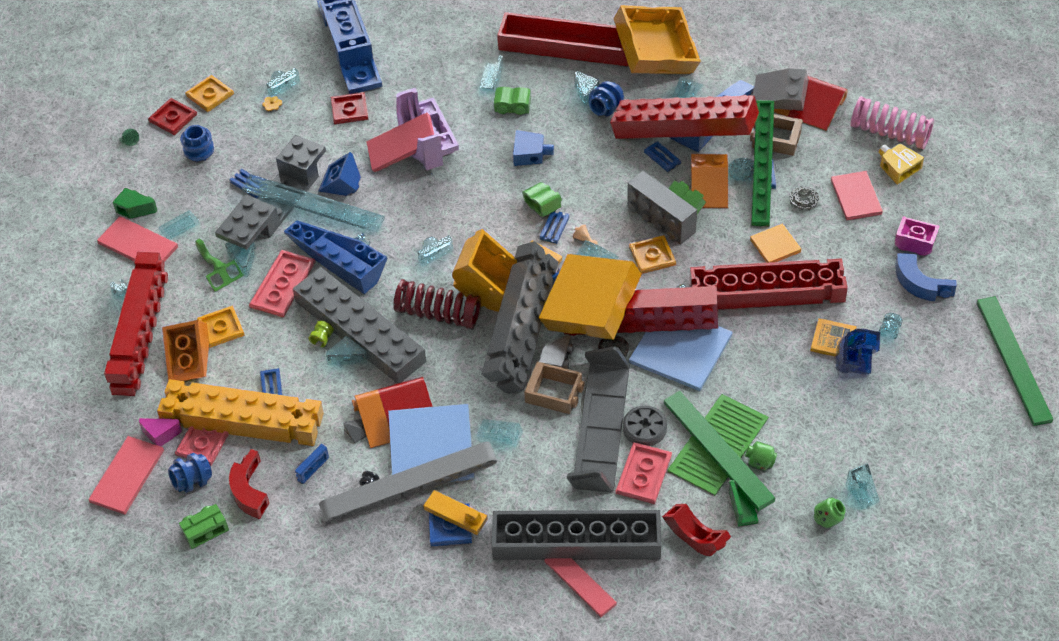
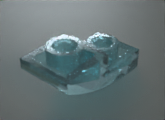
[576,240,619,260]

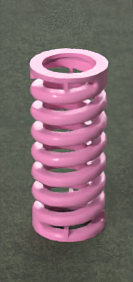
[851,96,934,149]

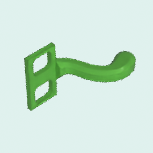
[195,238,244,292]

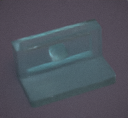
[479,55,503,92]

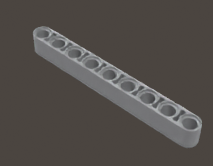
[319,442,497,524]

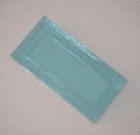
[158,210,200,240]

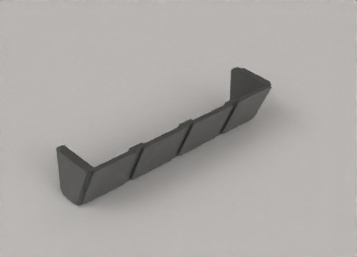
[567,347,630,492]

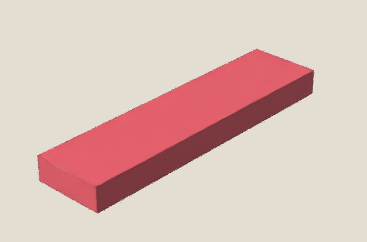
[544,558,617,617]

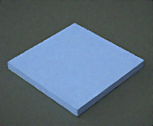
[629,326,733,391]
[389,404,474,482]

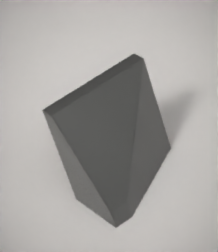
[343,419,366,443]

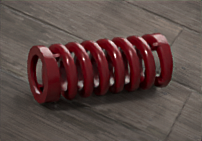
[393,279,481,330]

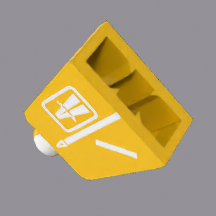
[878,144,924,185]

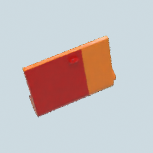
[774,76,848,131]
[352,377,433,448]

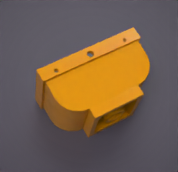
[452,229,517,312]

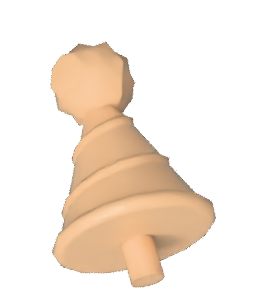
[573,225,598,249]

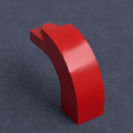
[229,449,270,519]
[662,504,731,557]

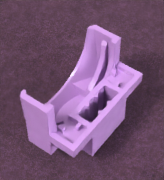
[396,88,459,170]

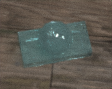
[266,68,300,97]
[417,235,454,266]

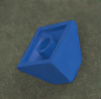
[318,152,361,196]

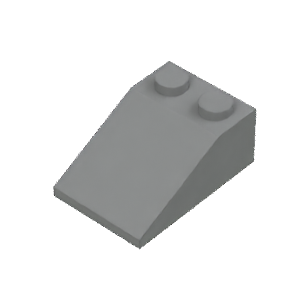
[753,68,808,111]

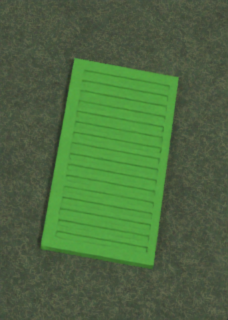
[667,394,769,496]

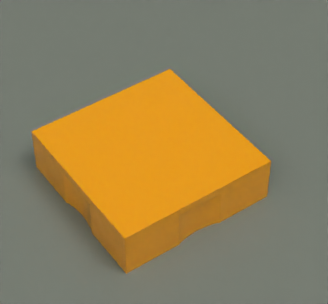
[613,5,701,74]
[539,254,642,340]

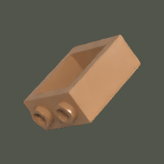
[750,114,803,156]
[524,361,585,414]

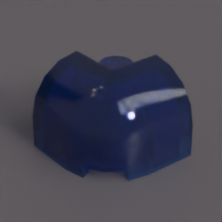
[835,329,880,375]

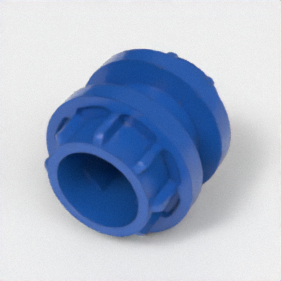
[588,81,624,117]
[180,125,214,162]
[168,452,212,493]

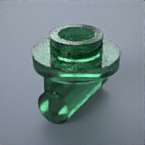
[119,129,139,146]

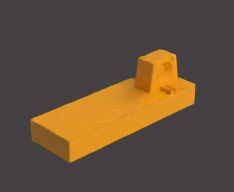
[423,490,488,535]

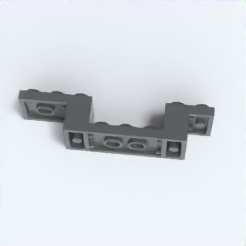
[215,135,326,250]

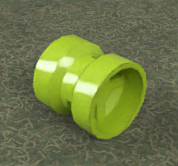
[308,321,334,347]

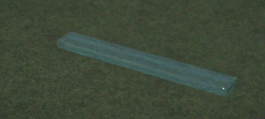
[242,174,385,233]

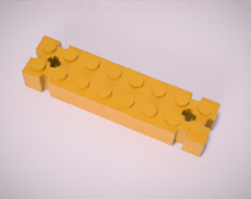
[157,379,324,446]

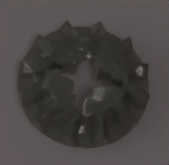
[790,186,819,211]
[598,335,629,357]

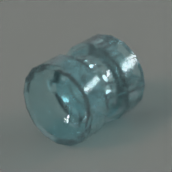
[879,313,903,339]

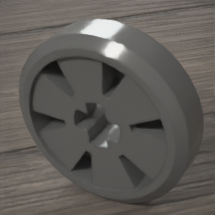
[623,406,667,446]

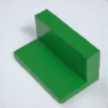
[729,480,759,527]

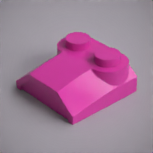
[895,216,940,256]

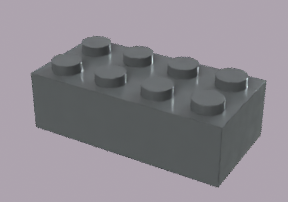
[627,171,697,245]

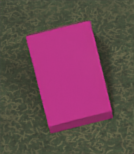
[139,418,182,446]

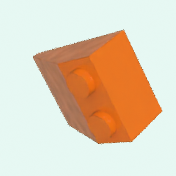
[691,154,728,208]
[162,320,209,381]

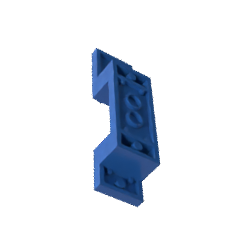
[317,0,383,94]

